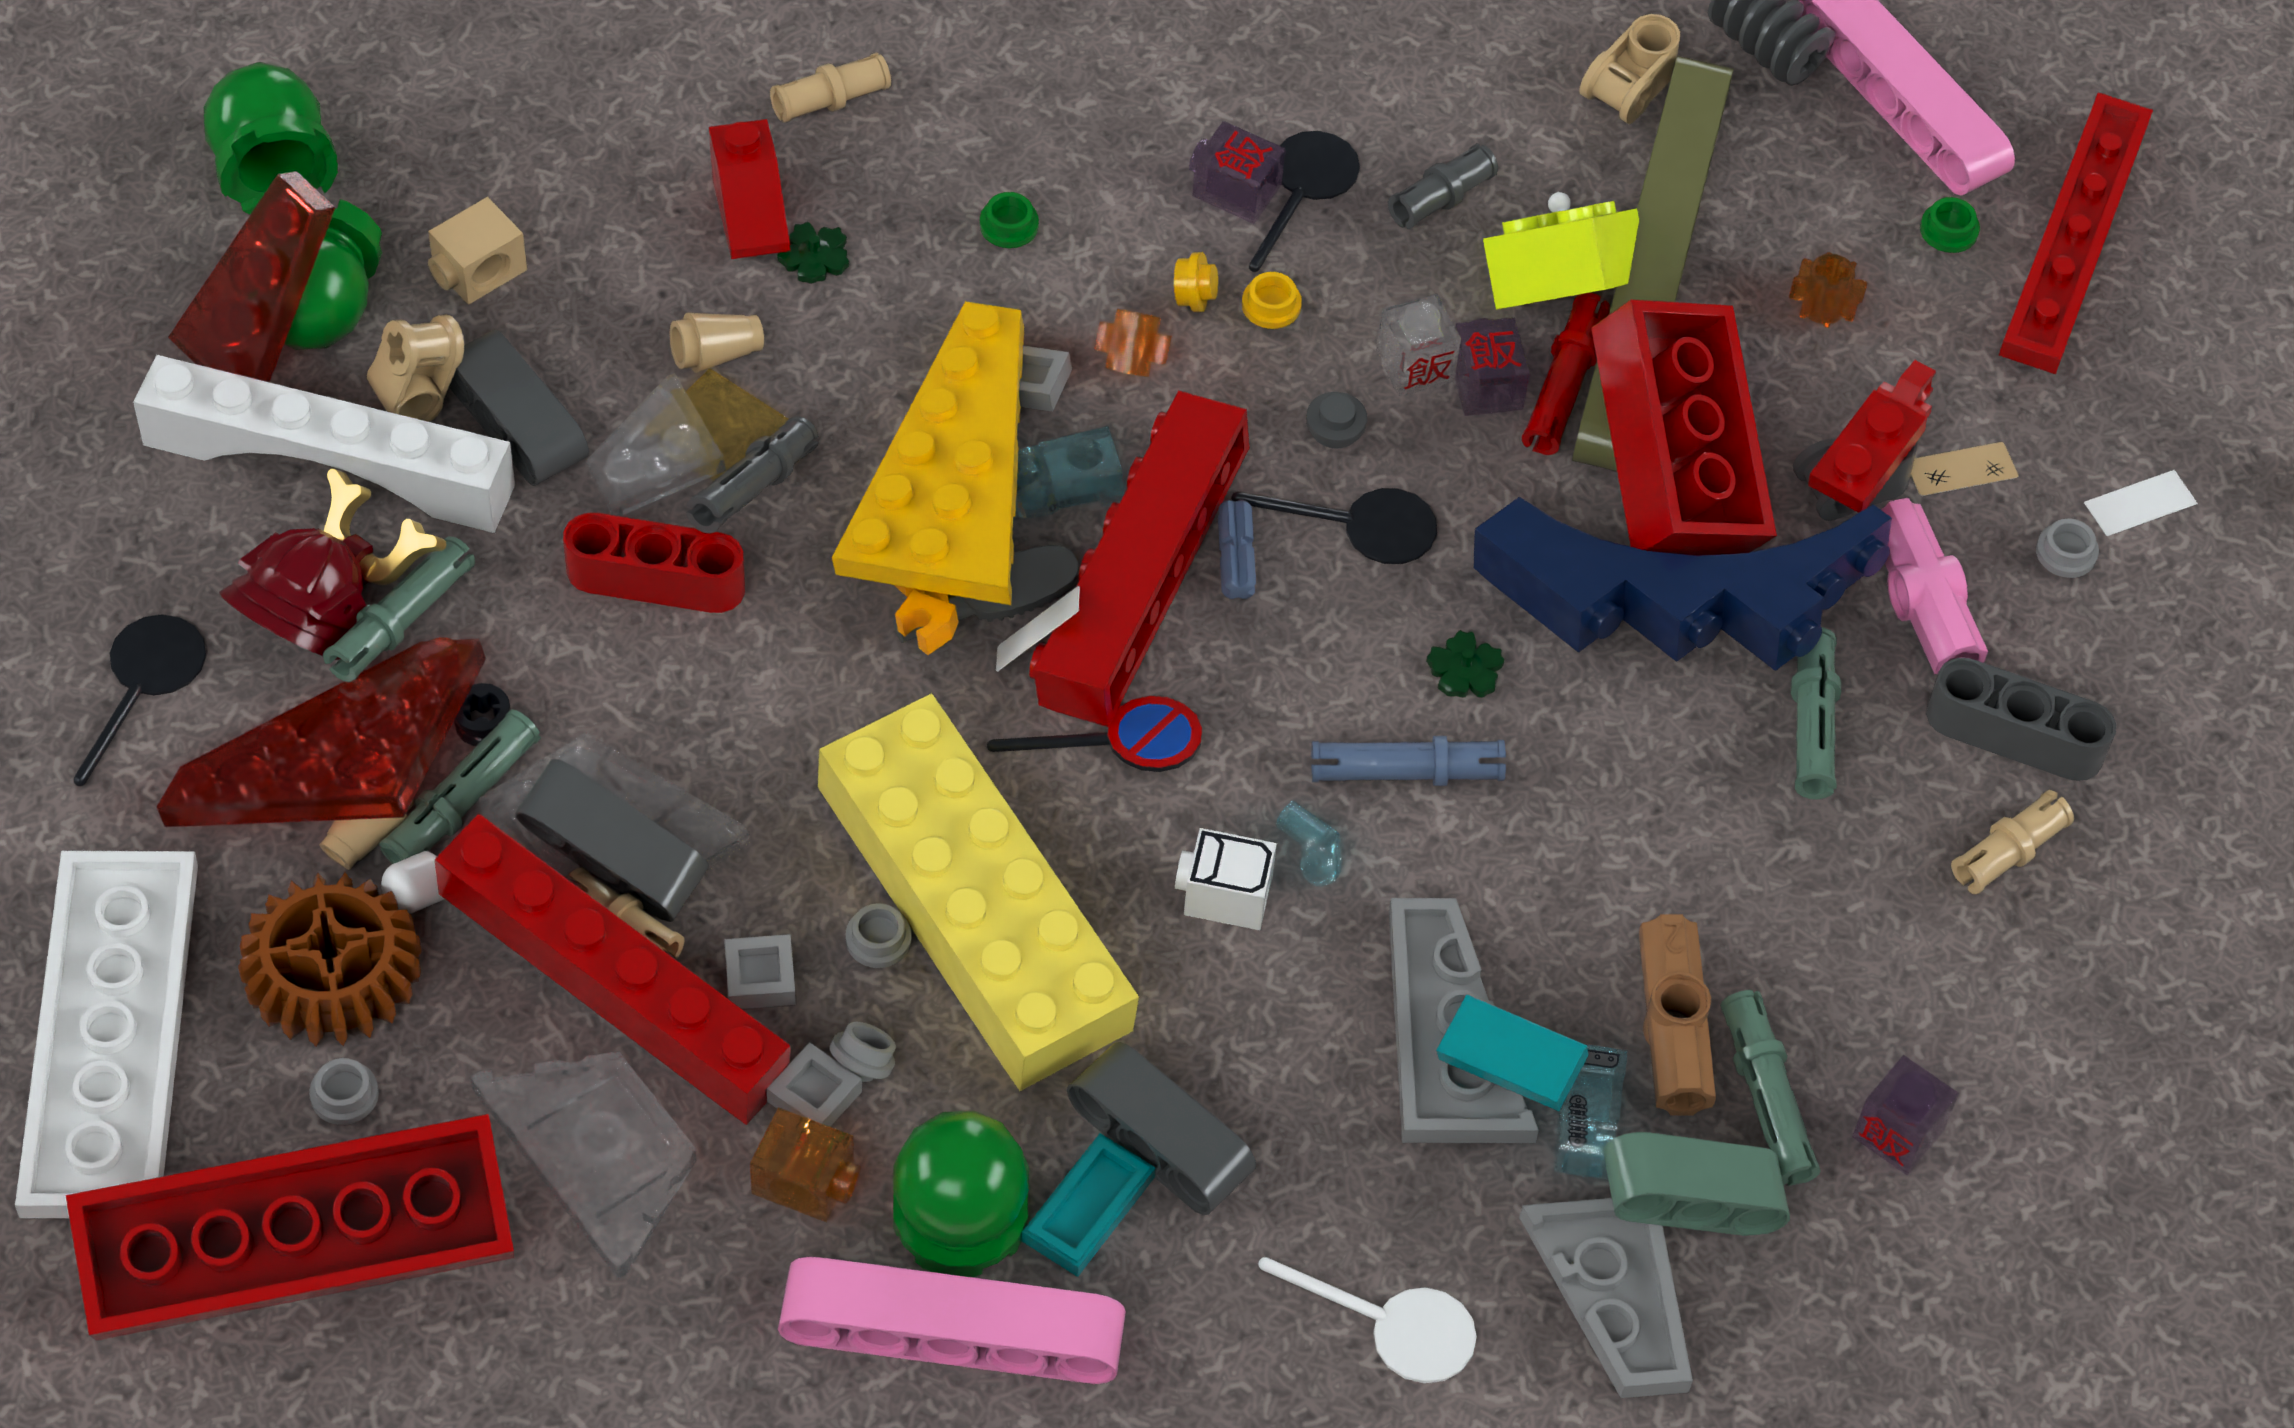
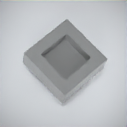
[1019,346,1072,412]
[724,934,796,1009]
[767,1042,862,1139]

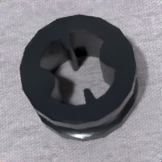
[452,683,511,747]

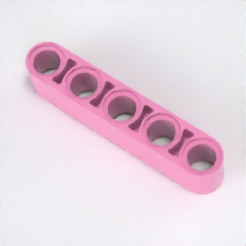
[1798,0,2015,196]
[778,1257,1126,1384]

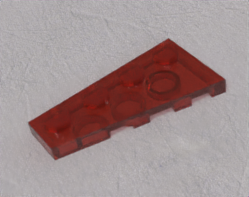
[168,171,335,383]

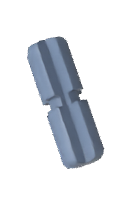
[1218,500,1256,599]

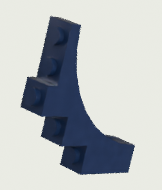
[1473,497,1892,671]

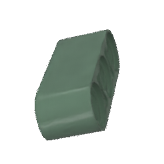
[1603,1132,1790,1236]

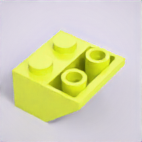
[1483,201,1639,310]

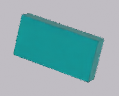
[1436,994,1589,1111]
[1022,1133,1156,1277]

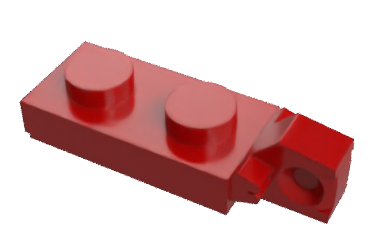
[1808,360,1936,513]

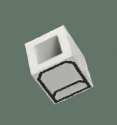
[1175,828,1277,930]

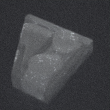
[586,373,726,516]

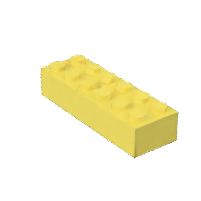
[818,693,1139,1091]

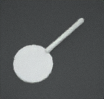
[1258,1257,1477,1383]

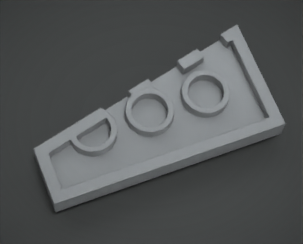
[1389,898,1539,1143]

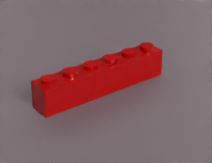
[1029,390,1250,727]
[434,813,790,1125]

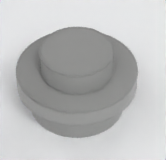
[2036,518,2099,578]
[845,903,911,968]
[830,1022,896,1082]
[309,1058,379,1125]

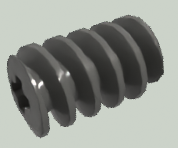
[1708,0,1836,86]

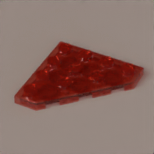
[156,637,486,827]

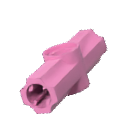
[1881,498,1988,674]

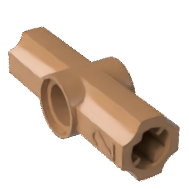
[1639,914,1716,1116]

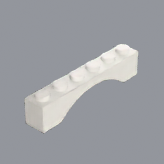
[133,355,515,533]

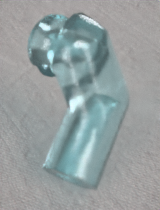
[1276,801,1343,886]

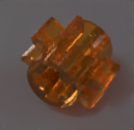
[1789,252,1867,328]
[1094,308,1172,377]

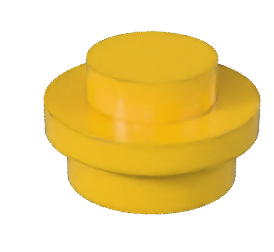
[1174,252,1218,312]
[1242,272,1302,329]

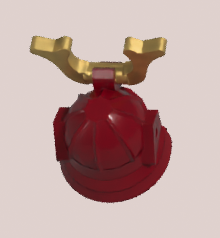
[219,469,446,660]

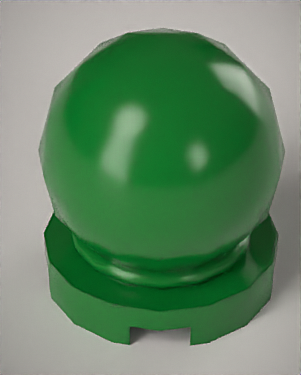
[203,62,338,216]
[247,192,382,350]
[893,1111,1029,1277]

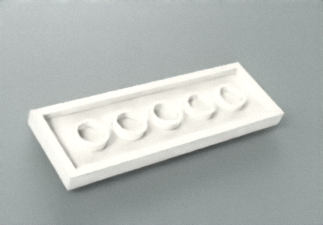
[15,851,198,1218]

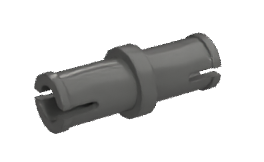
[1388,143,1498,229]

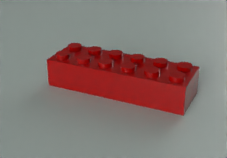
[65,1114,514,1341]

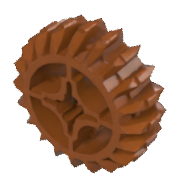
[238,872,422,1047]

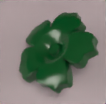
[777,222,849,284]
[1426,630,1504,698]

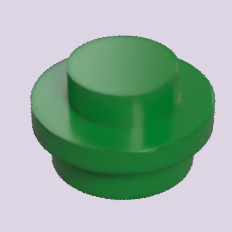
[980,192,1039,248]
[1920,197,1980,253]

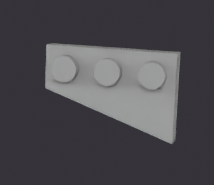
[1519,1198,1693,1398]

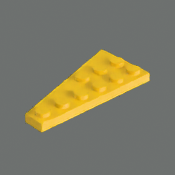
[831,301,1024,605]

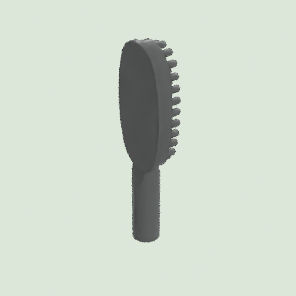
[893,545,1079,643]

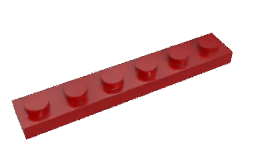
[1999,92,2153,375]

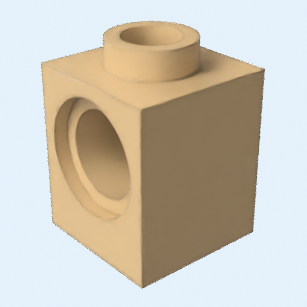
[428,197,527,305]

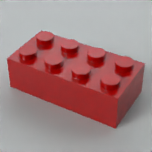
[1591,299,1777,556]

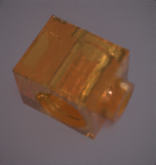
[750,1107,861,1223]

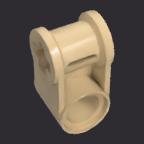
[1580,14,1680,124]
[367,314,464,422]

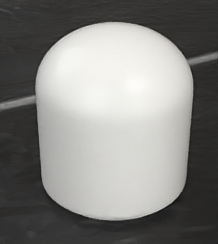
[381,851,444,914]

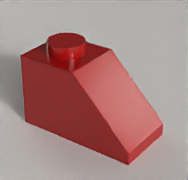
[709,119,790,259]

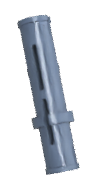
[1311,736,1506,786]

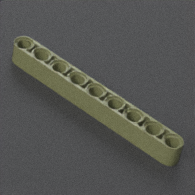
[1572,56,1734,471]

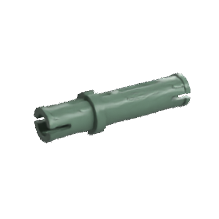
[323,536,475,682]
[1791,627,1842,800]
[379,709,541,864]
[1720,990,1821,1186]

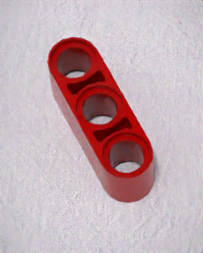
[563,513,745,613]

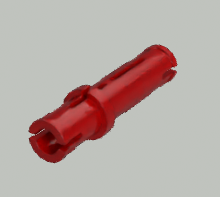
[1522,293,1611,455]

